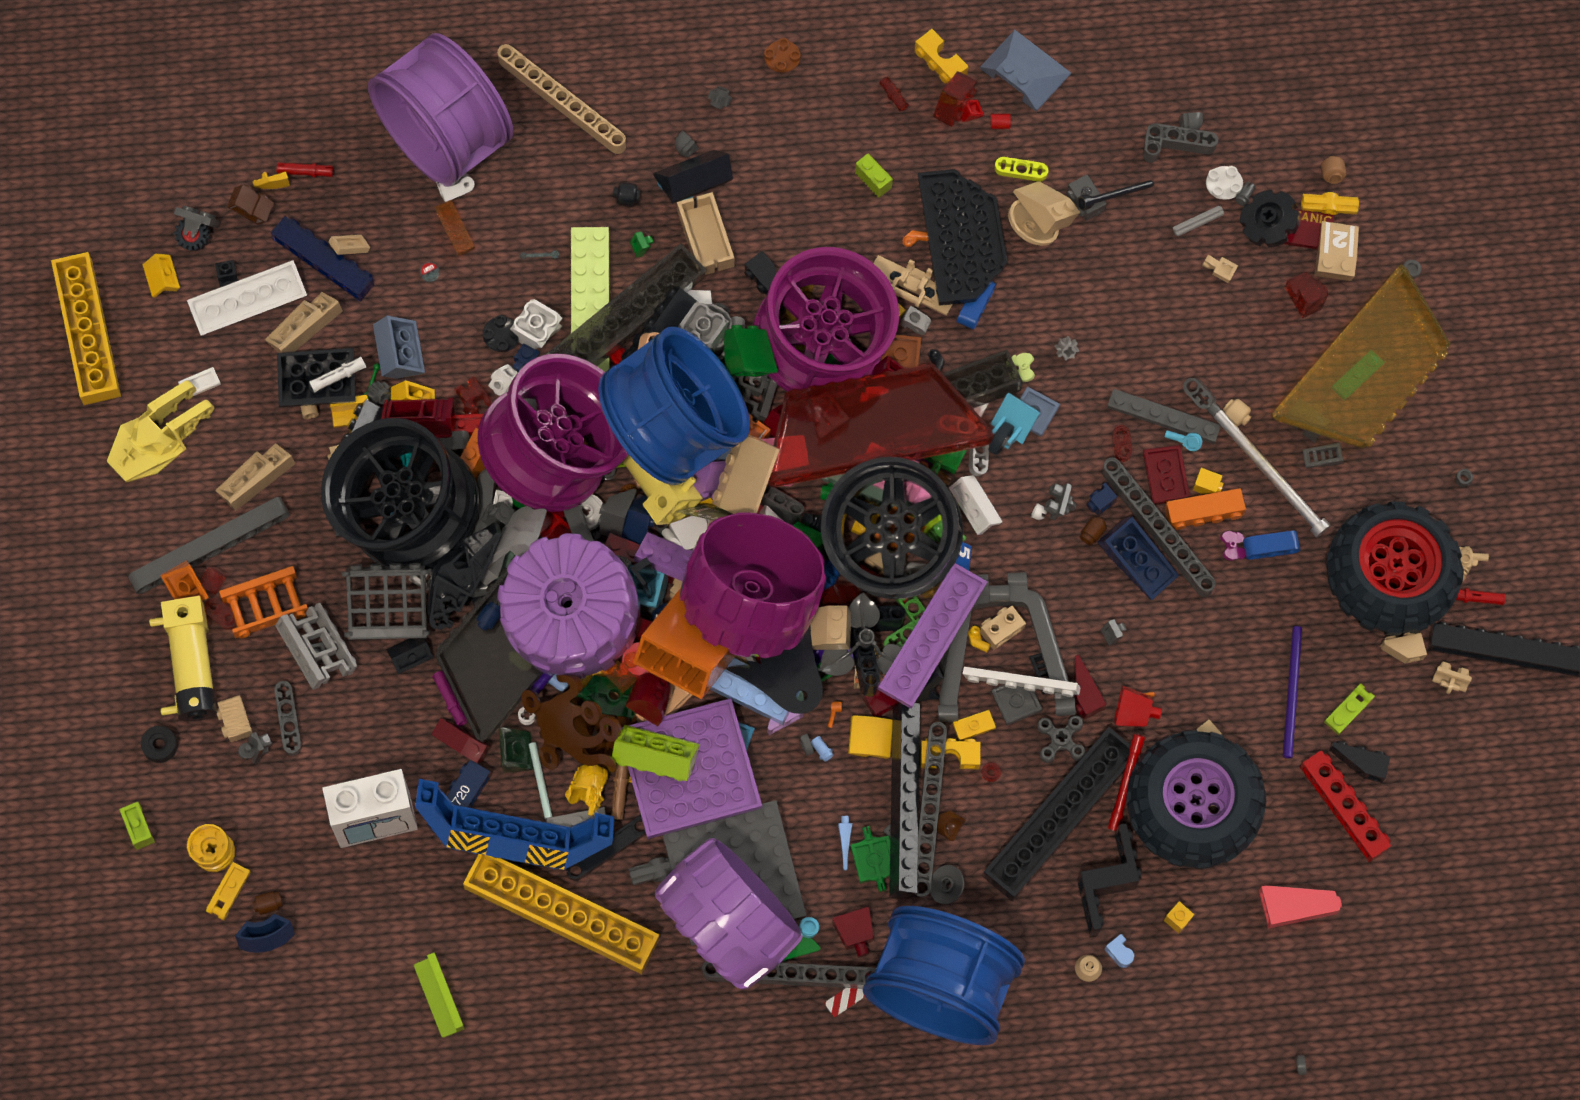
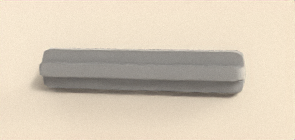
[1173,206,1224,236]

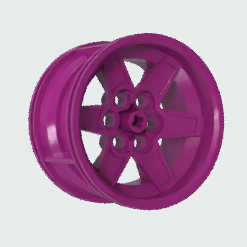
[753,247,899,401]
[478,354,628,512]

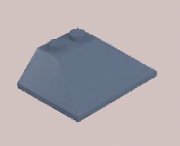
[980,30,1071,112]

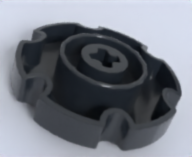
[1240,190,1301,248]

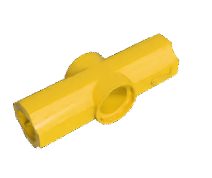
[1301,192,1359,215]

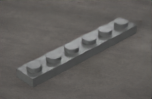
[1107,389,1221,444]

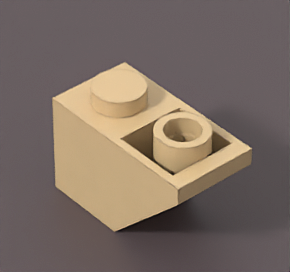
[1380,632,1427,664]

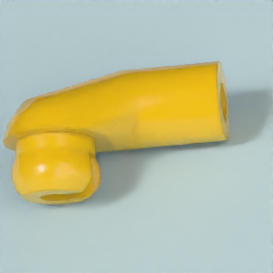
[968,626,991,653]

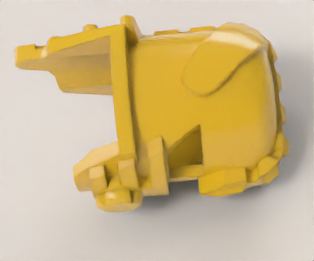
[565,765,608,816]

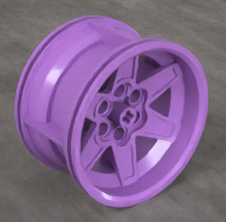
[368,33,514,187]

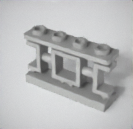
[275,603,357,690]

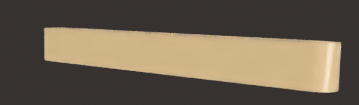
[497,44,626,154]

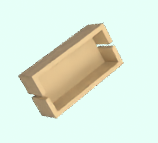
[677,192,734,277]

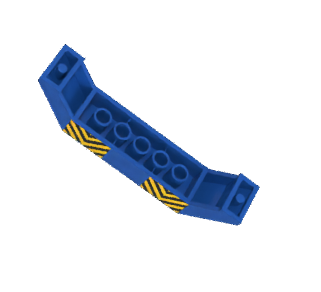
[415,779,614,870]

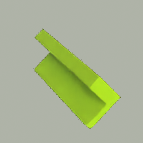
[414,953,464,1038]

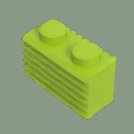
[855,153,893,198]

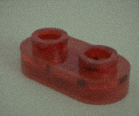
[204,598,237,630]

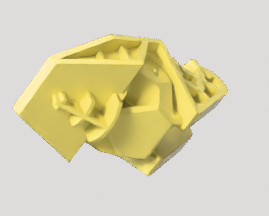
[107,380,214,482]

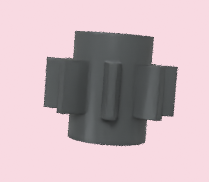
[708,86,732,109]
[367,381,391,405]

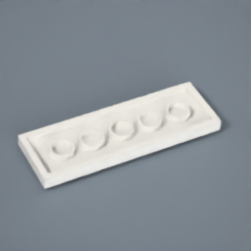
[187,260,307,335]

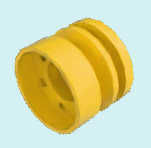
[187,824,235,872]

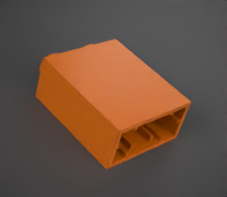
[633,588,736,700]

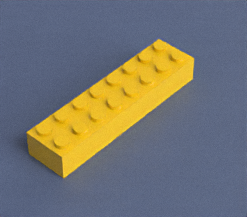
[51,252,121,405]

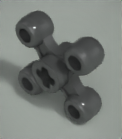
[1037,716,1086,763]

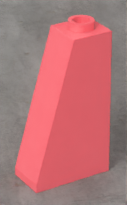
[1259,886,1342,929]

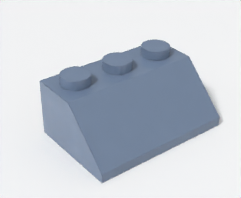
[373,316,425,379]

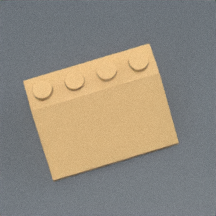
[712,435,780,514]

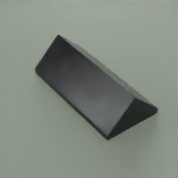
[653,150,733,204]

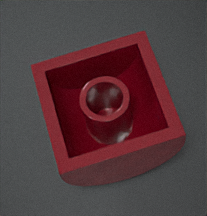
[625,673,673,727]

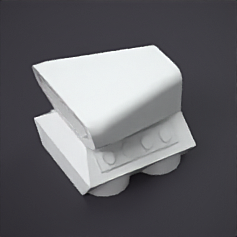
[510,299,562,349]

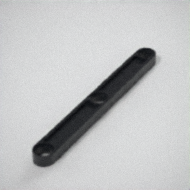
[566,815,646,881]

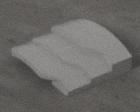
[480,506,547,585]

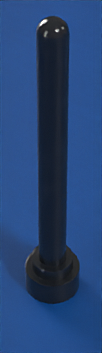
[1077,180,1154,211]

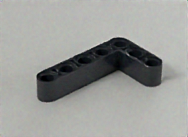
[850,605,906,697]

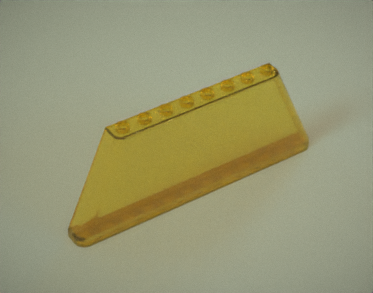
[1271,264,1451,449]

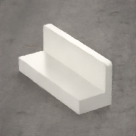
[949,475,1002,535]

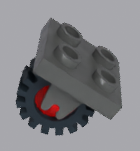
[174,205,221,251]

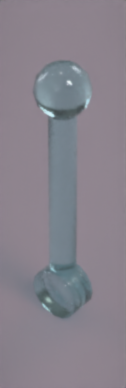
[520,250,559,259]

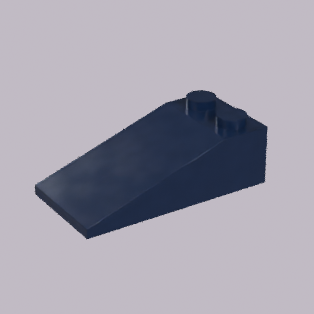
[1097,517,1179,600]

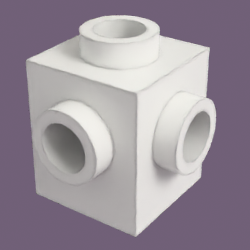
[488,364,518,396]

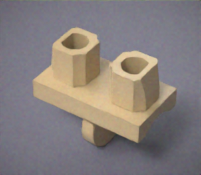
[1432,661,1472,694]

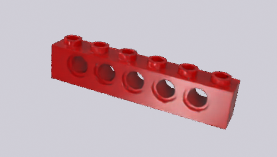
[1300,750,1392,863]

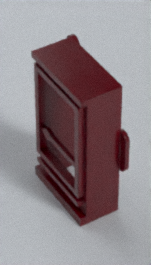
[381,397,455,438]

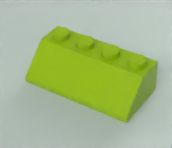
[612,725,700,781]

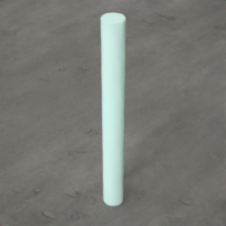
[528,742,552,819]

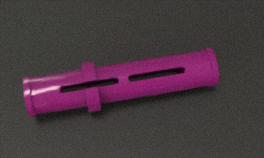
[432,671,468,727]

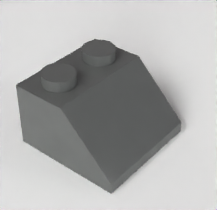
[597,489,637,537]

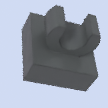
[1100,619,1127,646]

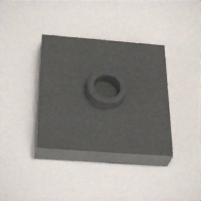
[991,684,1042,726]

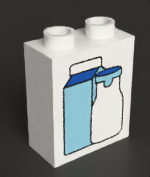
[323,769,418,848]

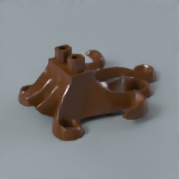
[521,674,622,773]

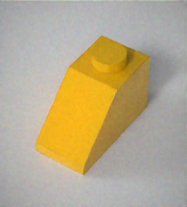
[391,380,435,400]

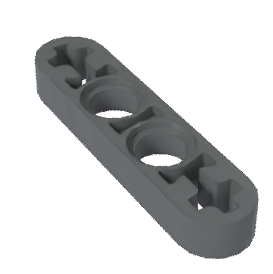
[274,681,302,756]

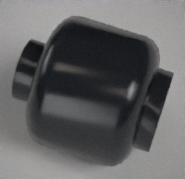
[612,181,640,208]

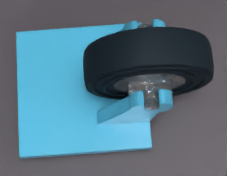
[988,393,1040,455]

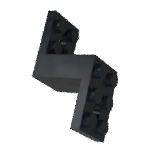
[1077,824,1142,938]

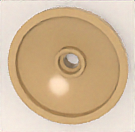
[1008,200,1059,246]

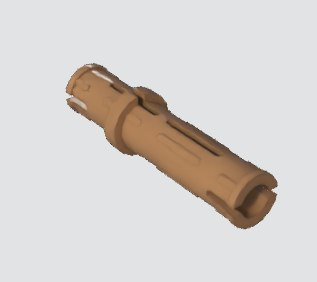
[611,764,629,820]

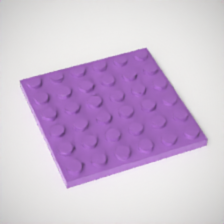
[621,698,762,839]

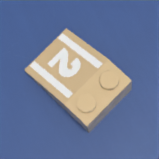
[1314,221,1359,281]

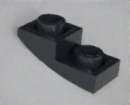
[215,260,238,287]

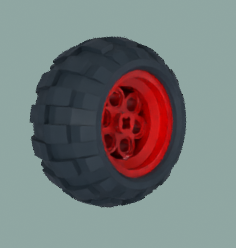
[1326,502,1464,635]

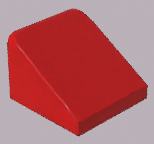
[957,99,984,122]

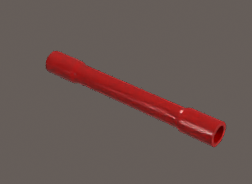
[1108,734,1145,831]

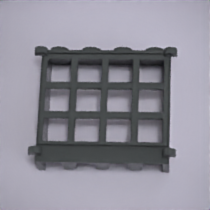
[342,563,430,639]

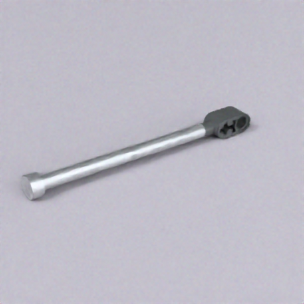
[1183,378,1331,538]

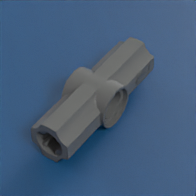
[629,857,672,886]

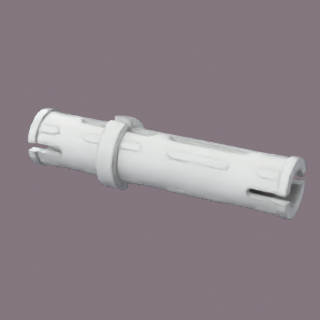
[309,357,366,392]

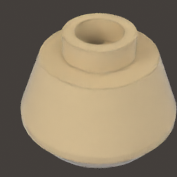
[1075,955,1102,982]

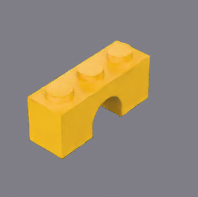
[915,29,969,87]
[920,738,980,769]

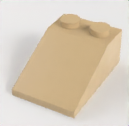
[1013,181,1080,235]
[811,606,851,650]

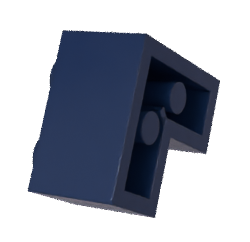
[622,494,655,545]

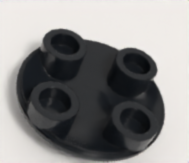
[483,315,519,352]

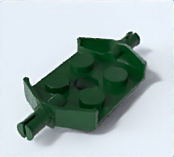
[576,675,637,721]

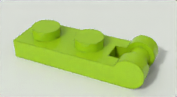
[1324,684,1375,735]

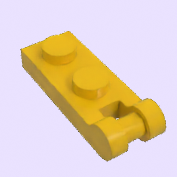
[206,862,251,921]

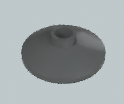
[930,865,964,904]

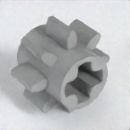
[1055,336,1079,361]

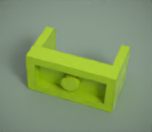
[119,802,155,850]

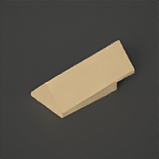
[265,292,343,353]
[215,443,296,511]

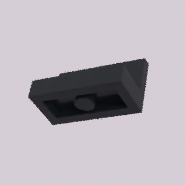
[631,557,656,599]
[386,638,433,674]

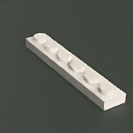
[963,667,1081,697]

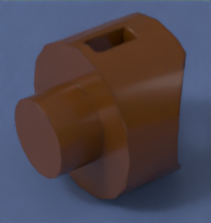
[937,811,966,841]

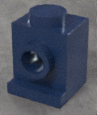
[1086,482,1117,516]

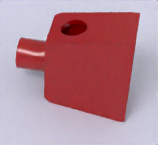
[1114,686,1162,727]

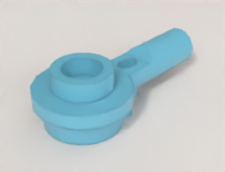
[1165,430,1203,451]

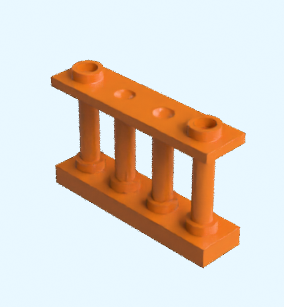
[219,566,308,638]

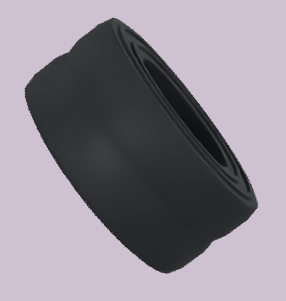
[141,726,178,763]

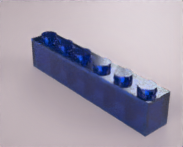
[271,216,374,302]

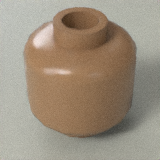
[1321,156,1346,184]

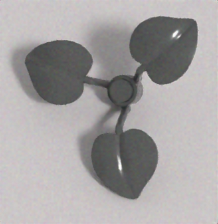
[820,593,902,676]

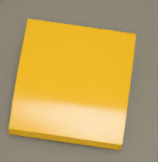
[848,715,892,759]

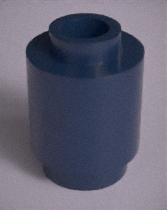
[476,601,501,631]

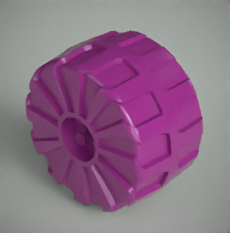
[680,512,826,658]

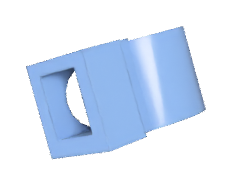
[1104,934,1134,968]

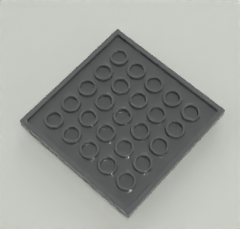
[663,800,806,946]

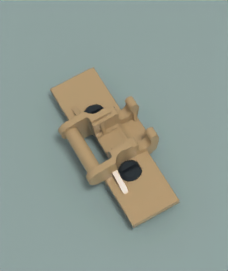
[874,255,953,316]

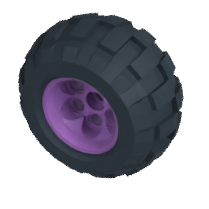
[1126,730,1266,869]

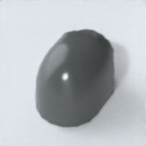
[1179,112,1203,130]
[675,130,699,157]

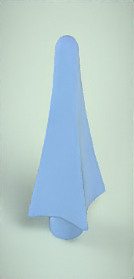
[838,816,852,871]

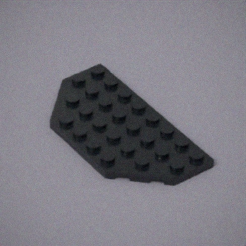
[917,169,1008,306]

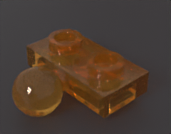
[601,652,637,693]

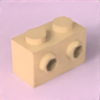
[980,606,1026,650]

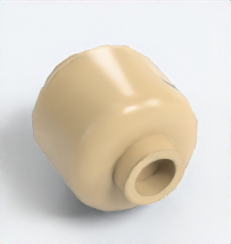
[1223,399,1251,427]

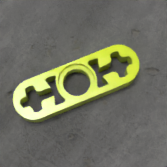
[995,157,1048,182]

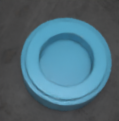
[799,917,819,938]

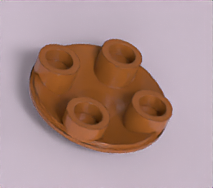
[764,38,801,73]

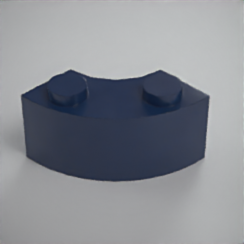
[235,914,295,953]

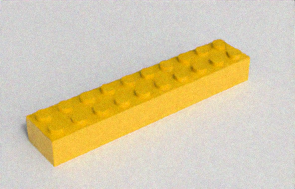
[463,854,660,974]

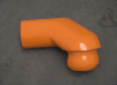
[902,230,928,247]

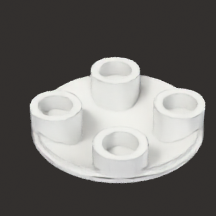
[1206,166,1243,200]

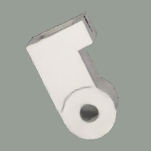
[436,173,474,202]

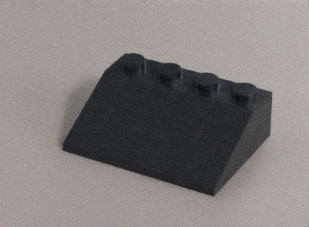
[277,348,356,407]

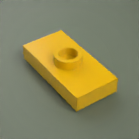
[952,710,996,741]

